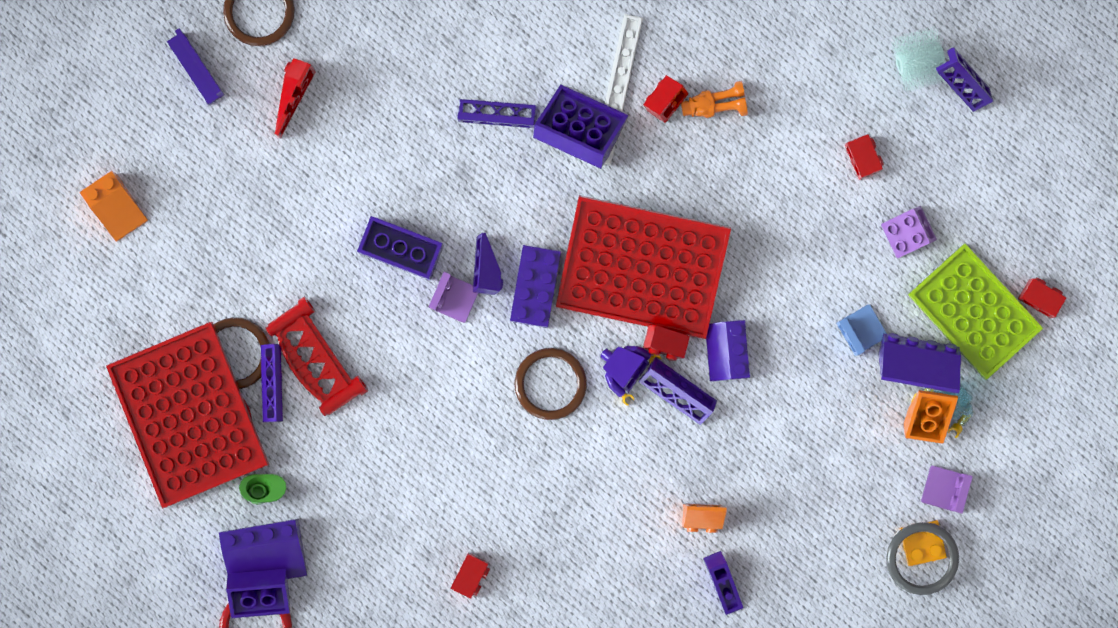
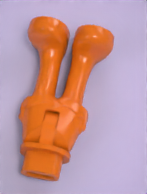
[681,81,748,118]

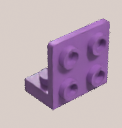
[881,206,937,258]
[429,272,478,323]
[921,465,973,514]

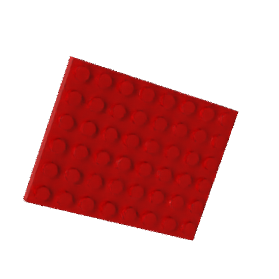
[556,195,731,339]
[106,322,269,509]

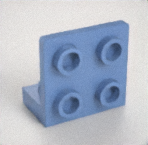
[836,304,887,356]

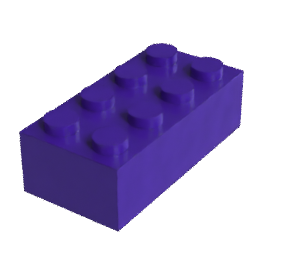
[357,216,444,281]
[510,245,561,328]

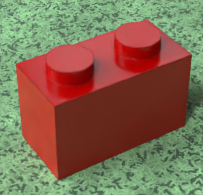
[643,75,689,123]
[845,134,884,180]
[1018,277,1066,319]
[643,325,690,361]
[450,552,490,599]

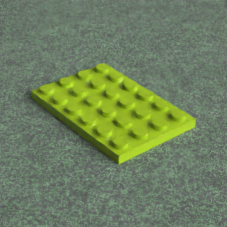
[908,243,1043,380]

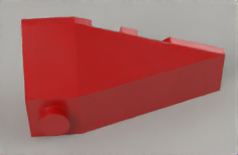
[275,58,316,138]

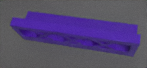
[167,28,225,105]
[936,47,994,112]
[457,99,536,128]
[261,344,283,422]
[638,357,717,425]

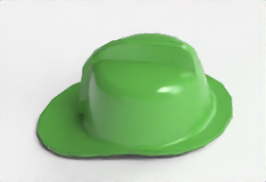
[239,474,286,505]

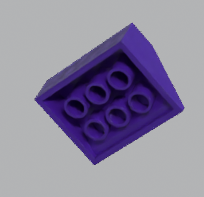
[533,84,628,169]
[878,333,961,394]
[219,519,308,579]

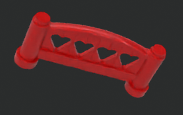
[265,296,368,416]

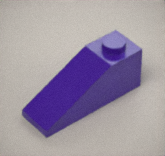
[472,232,503,295]
[703,551,744,615]

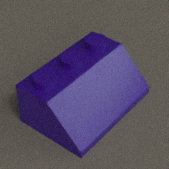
[706,320,750,381]
[226,569,290,618]

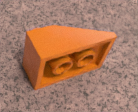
[80,171,148,242]
[904,390,958,444]
[682,504,727,533]

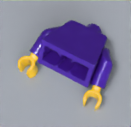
[600,346,662,406]

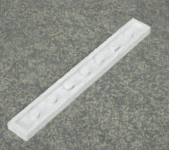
[605,14,643,166]

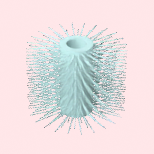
[891,26,950,90]

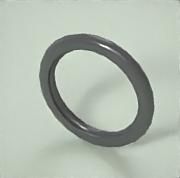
[886,522,959,595]

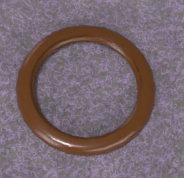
[223,0,295,46]
[214,317,269,389]
[514,348,587,420]

